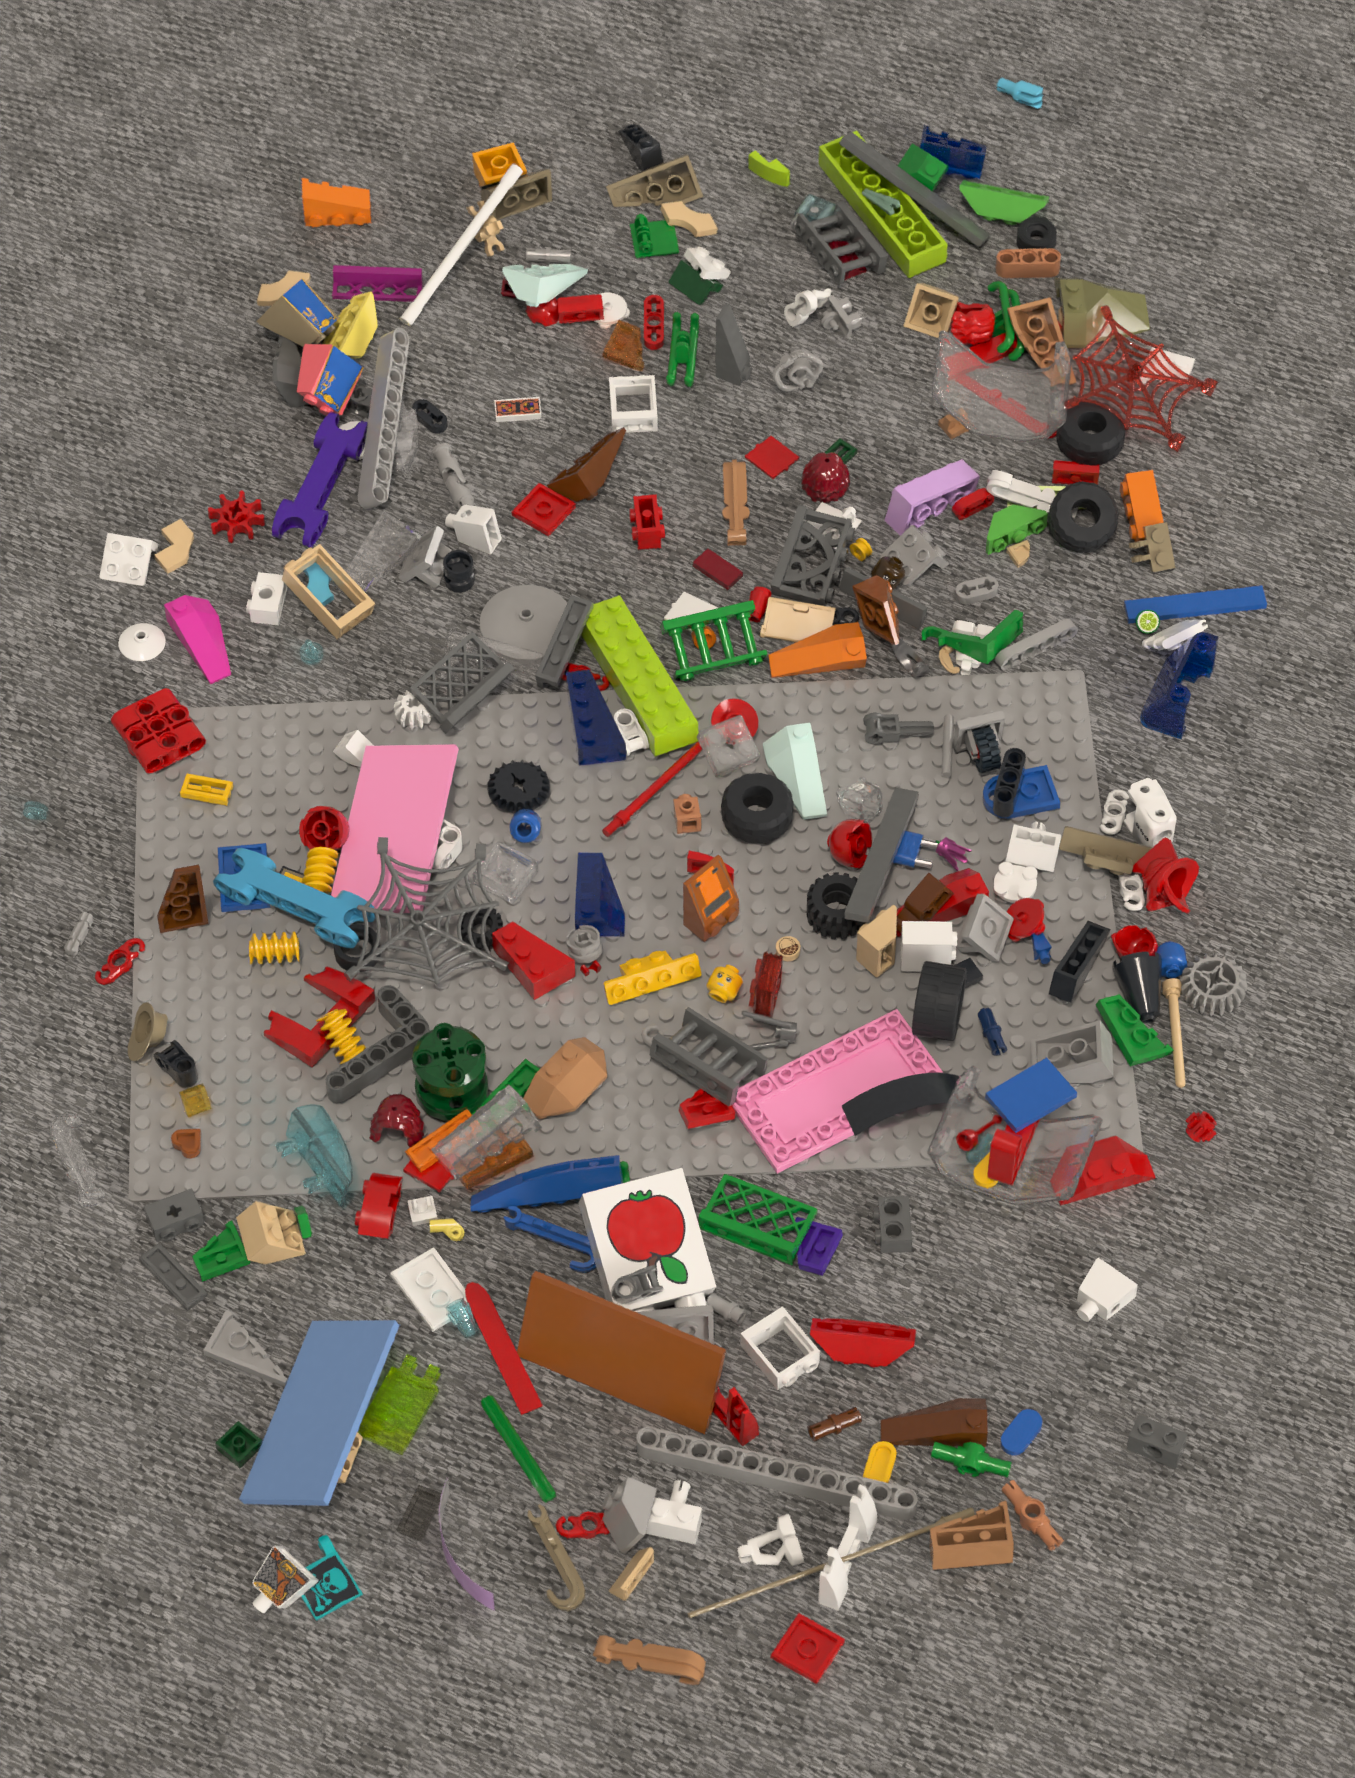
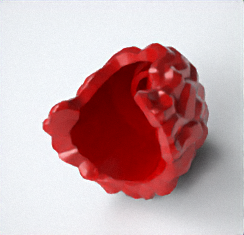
[950,302,995,345]

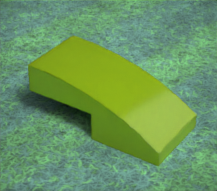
[748,150,790,187]

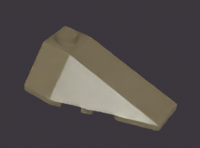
[606,154,703,207]

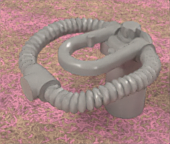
[772,350,824,392]

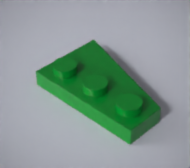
[1096,994,1174,1066]

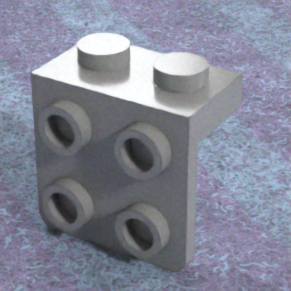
[881,525,950,586]

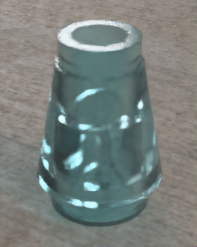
[445,1297,478,1338]

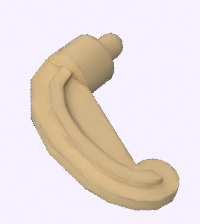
[939,645,960,674]

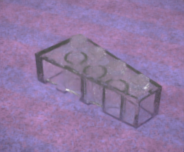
[431,1085,542,1180]

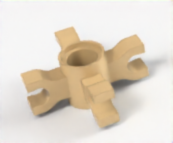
[467,200,505,257]

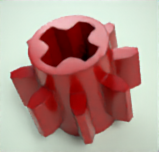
[1185,1111,1217,1142]

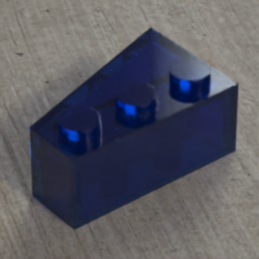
[919,125,987,179]

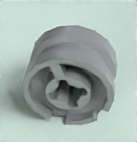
[566,925,602,963]

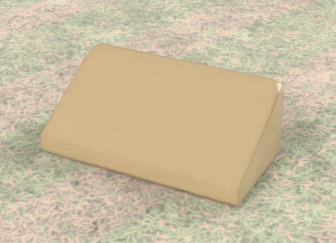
[609,1547,654,1601]

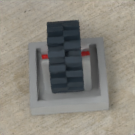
[953,710,1005,773]

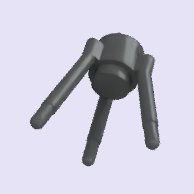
[742,1011,797,1050]

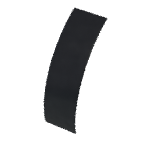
[842,1073,974,1136]

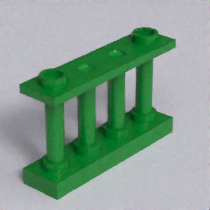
[660,600,767,682]

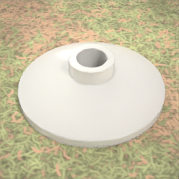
[118,623,165,661]

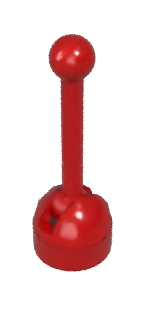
[956,1114,1002,1151]

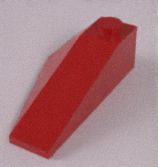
[896,868,989,937]

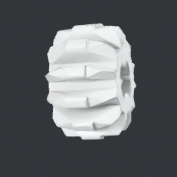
[394,690,433,730]

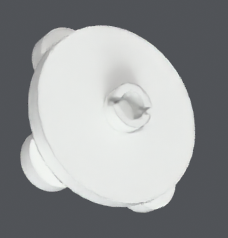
[594,293,630,329]
[994,862,1037,903]

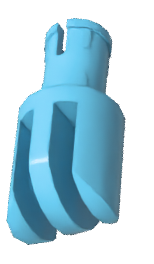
[997,78,1043,109]

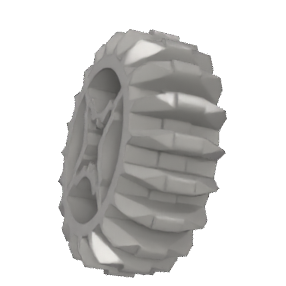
[1180,953,1248,1016]

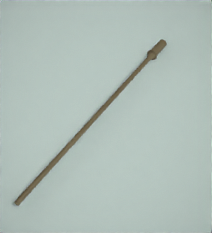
[688,1507,975,1618]

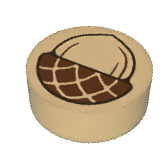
[776,936,800,961]

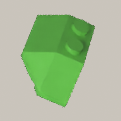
[959,180,1049,225]

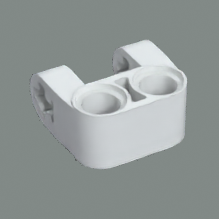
[432,819,463,869]

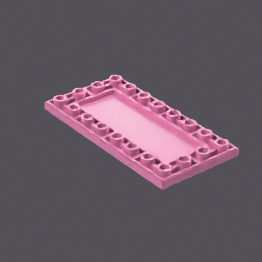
[331,744,458,913]
[732,1009,943,1174]

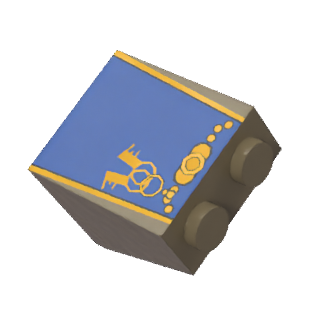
[257,278,339,347]

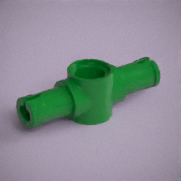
[931,1442,1012,1478]

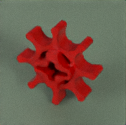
[208,491,265,543]

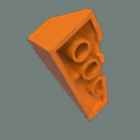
[768,622,867,678]

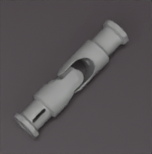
[432,443,475,510]

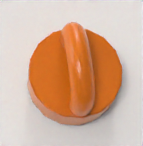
[691,626,716,649]

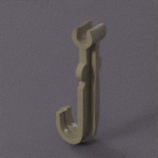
[528,1504,585,1611]

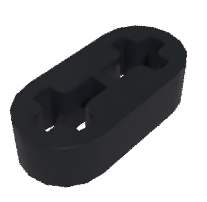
[412,399,448,434]

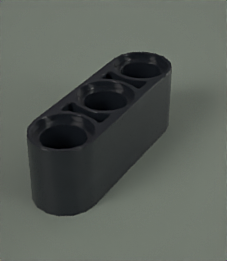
[993,748,1026,817]

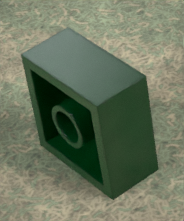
[215,1421,262,1469]

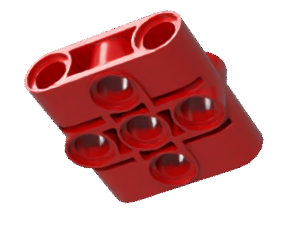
[111,688,206,773]

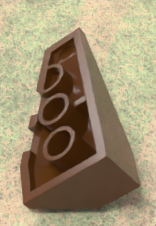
[546,427,626,502]
[157,864,209,933]
[881,1398,988,1447]

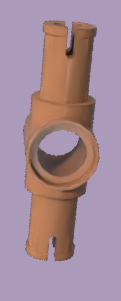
[1001,1480,1064,1551]

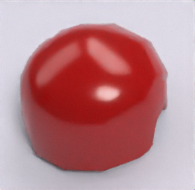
[526,297,559,327]

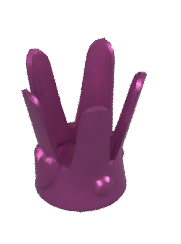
[935,837,972,871]

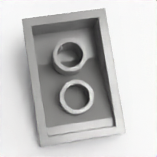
[1031,1020,1114,1083]

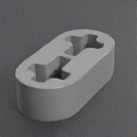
[955,576,999,604]

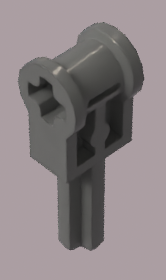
[863,712,934,744]

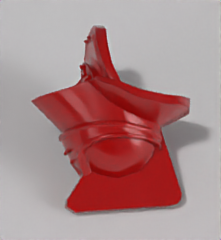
[1132,837,1199,914]

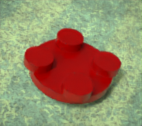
[1007,898,1045,942]

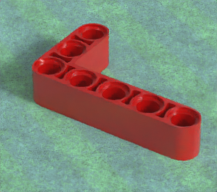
[987,1119,1040,1186]

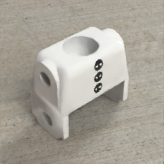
[1123,778,1176,848]

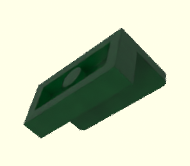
[669,260,724,305]

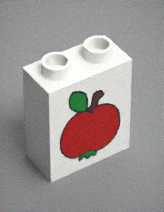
[579,1168,716,1312]

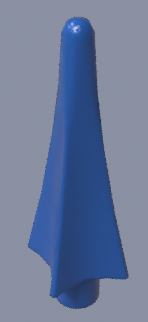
[1031,933,1052,964]

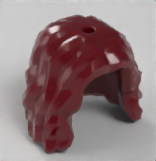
[801,452,850,503]
[369,1094,424,1147]

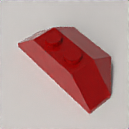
[1051,1135,1156,1206]
[810,1318,916,1367]

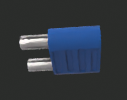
[893,831,939,869]

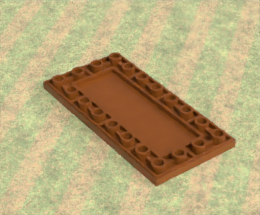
[517,1271,726,1435]

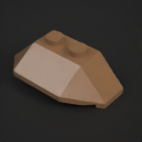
[520,1037,607,1119]

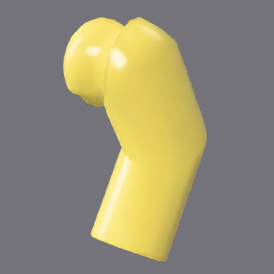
[430,1219,465,1241]

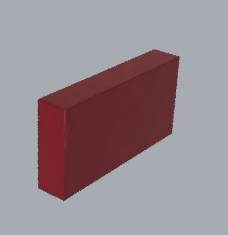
[693,548,743,590]

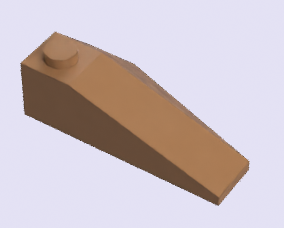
[1007,297,1076,388]

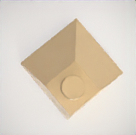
[904,283,959,340]

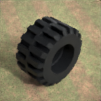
[806,872,866,939]

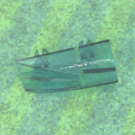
[276,1104,353,1207]

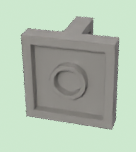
[398,526,452,588]
[956,894,1014,961]

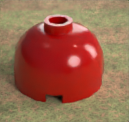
[299,806,349,851]
[827,819,872,868]

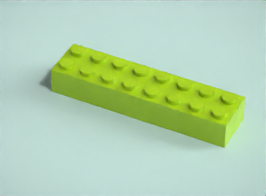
[819,131,948,278]
[581,595,698,756]

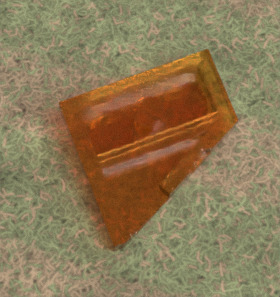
[602,320,645,372]

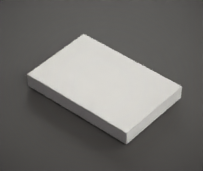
[390,1247,470,1332]

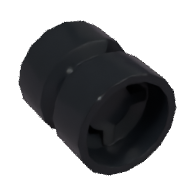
[443,550,475,593]

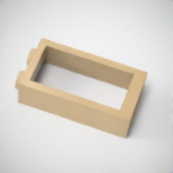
[282,544,375,639]

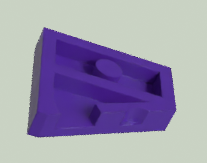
[795,1217,843,1276]

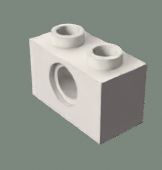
[246,572,287,625]

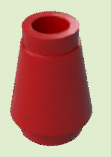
[749,586,772,623]

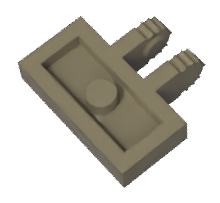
[1129,522,1175,572]

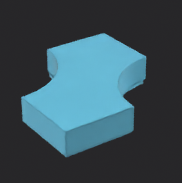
[304,562,334,606]

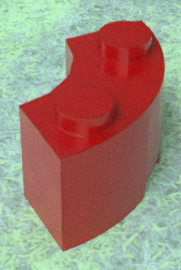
[355,1173,403,1239]

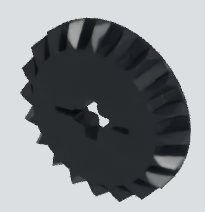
[487,759,550,813]

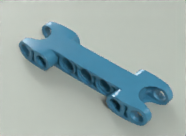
[213,848,375,948]

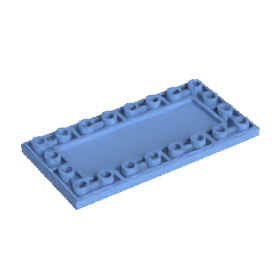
[239,1320,400,1506]

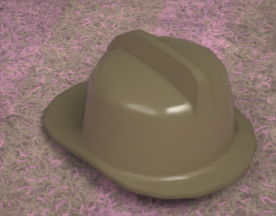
[128,1002,168,1062]

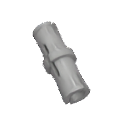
[526,247,571,265]

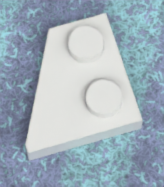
[684,247,731,279]

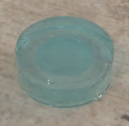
[23,801,48,821]

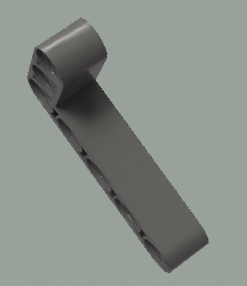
[326,985,429,1103]

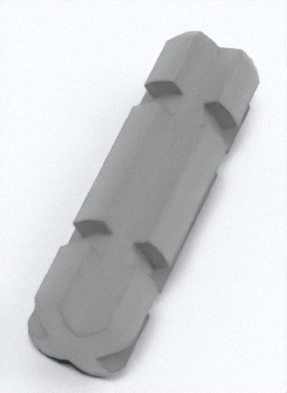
[64,912,94,956]

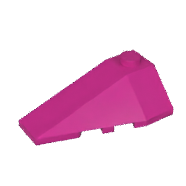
[164,595,231,685]

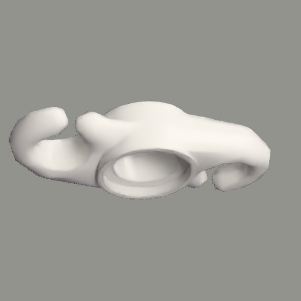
[1100,789,1129,835]
[1118,873,1145,911]

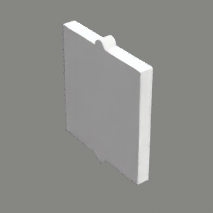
[664,592,718,632]

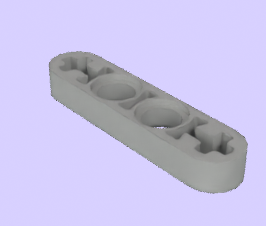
[995,619,1078,671]

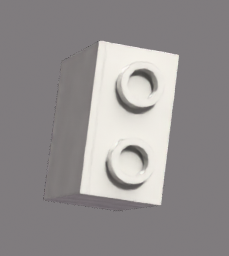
[901,921,957,972]

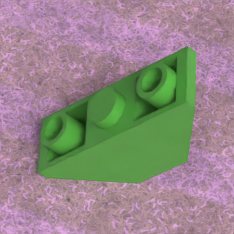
[986,504,1048,555]

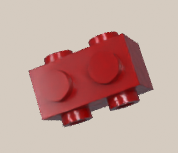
[629,494,665,550]

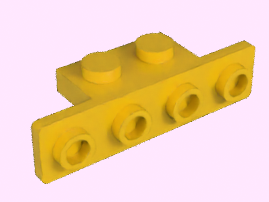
[603,951,702,1005]

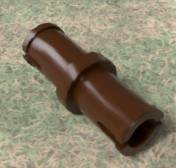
[807,1407,862,1442]

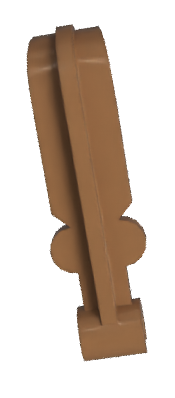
[722,459,750,545]
[593,1635,706,1685]

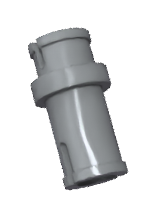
[706,1293,747,1325]

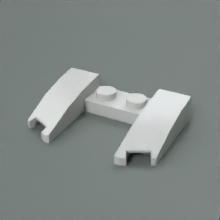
[818,1484,877,1611]

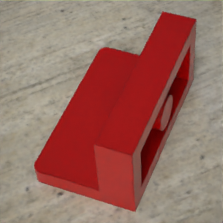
[557,294,604,324]
[1052,460,1100,485]

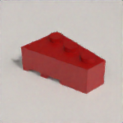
[492,921,575,1000]

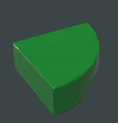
[294,1206,312,1239]

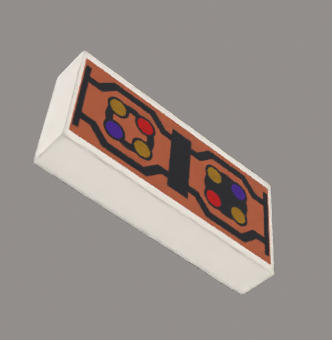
[494,397,541,422]

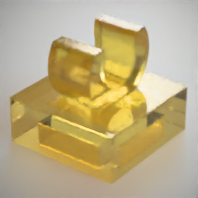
[179,1083,212,1117]

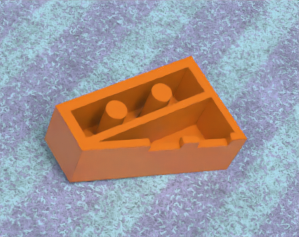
[1120,470,1163,542]

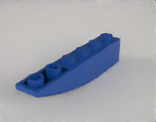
[470,1155,623,1213]

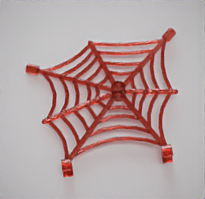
[1064,305,1218,452]

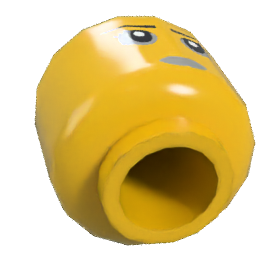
[706,964,743,1003]

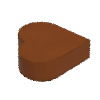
[171,1129,201,1159]

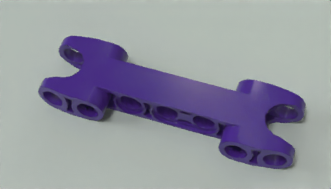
[272,412,368,548]

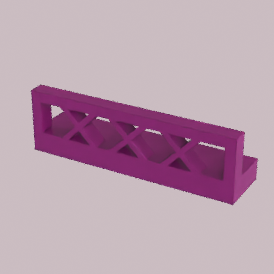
[332,265,423,302]

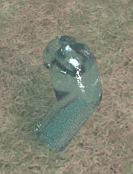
[966,1131,994,1163]

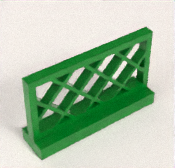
[698,1173,817,1265]

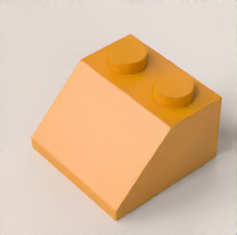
[472,142,527,187]

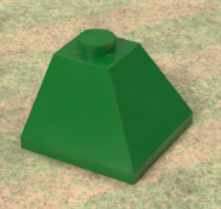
[898,144,949,192]

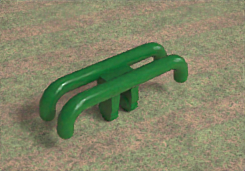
[987,281,1026,361]
[666,312,699,387]

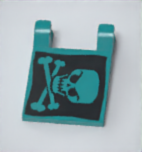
[301,1535,363,1621]

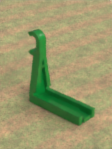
[922,610,1023,664]

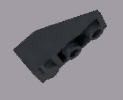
[618,124,664,171]

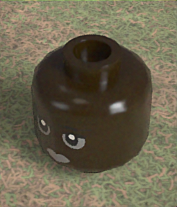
[871,556,905,590]

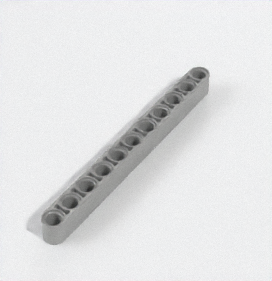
[636,1427,918,1520]

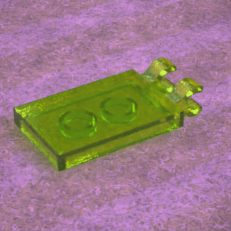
[358,1354,441,1455]

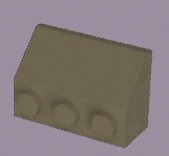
[481,169,552,220]

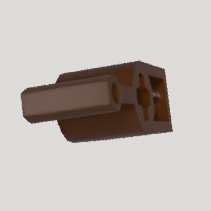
[896,872,953,933]

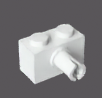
[1006,822,1061,872]
[645,1480,702,1544]

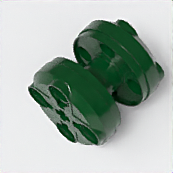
[412,1023,488,1121]

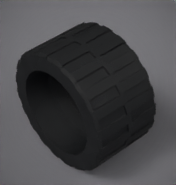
[912,961,967,1041]

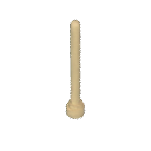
[1162,978,1186,1088]

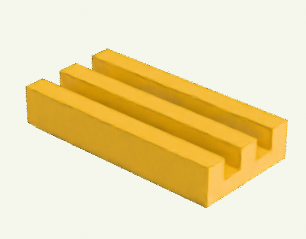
[180,773,234,806]

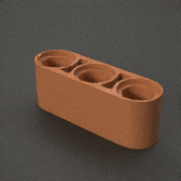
[996,248,1061,278]

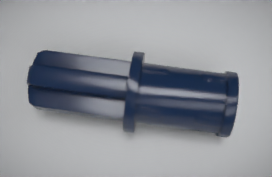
[978,1008,1007,1056]

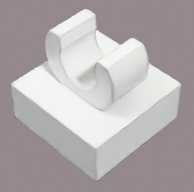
[408,1196,437,1226]

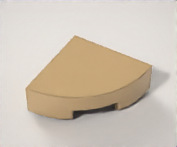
[1007,540,1030,568]

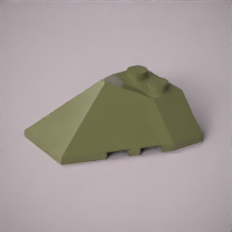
[1054,278,1150,348]

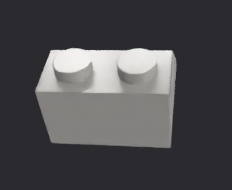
[602,1477,657,1554]

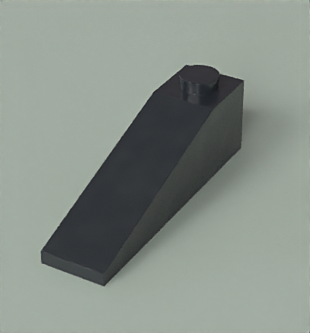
[1048,921,1111,1003]

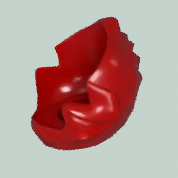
[1111,925,1159,958]

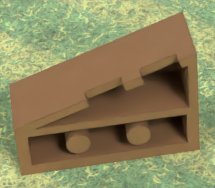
[929,1501,1014,1570]

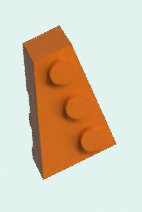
[302,178,371,227]

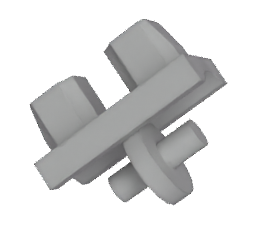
[821,295,861,338]

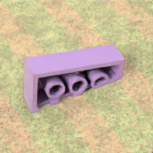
[885,460,980,536]

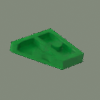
[192,1220,250,1282]

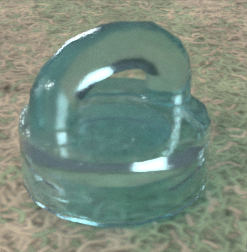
[300,639,324,665]

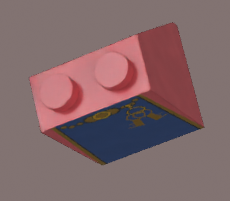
[297,344,364,416]

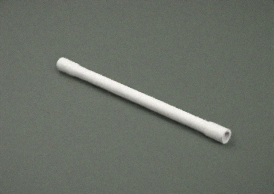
[400,164,523,326]

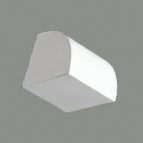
[333,730,374,767]

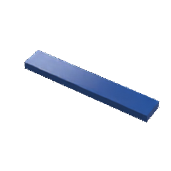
[1124,586,1267,624]

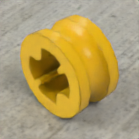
[850,538,872,561]

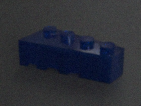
[566,670,626,766]

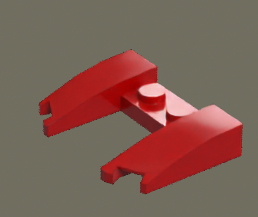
[264,966,376,1067]
[712,1387,759,1446]

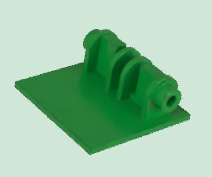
[630,214,679,258]

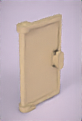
[760,597,836,642]

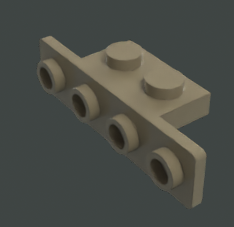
[1059,826,1152,875]

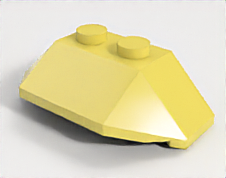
[322,292,378,359]

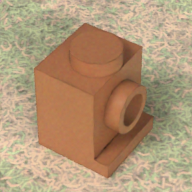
[673,794,701,834]

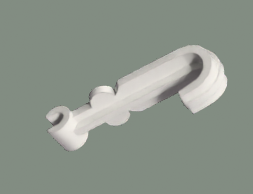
[986,470,1079,520]

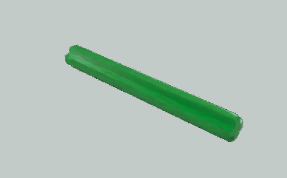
[481,1395,556,1503]

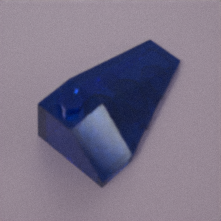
[575,852,625,937]

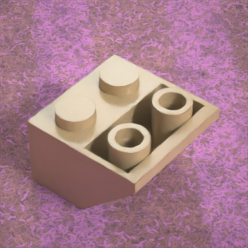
[856,905,897,978]
[236,1201,306,1264]

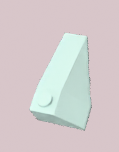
[502,264,588,307]
[763,723,827,820]

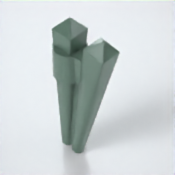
[862,189,901,216]

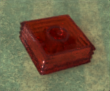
[749,951,783,1018]

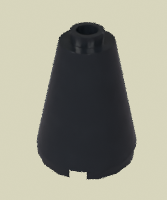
[1112,952,1162,1023]

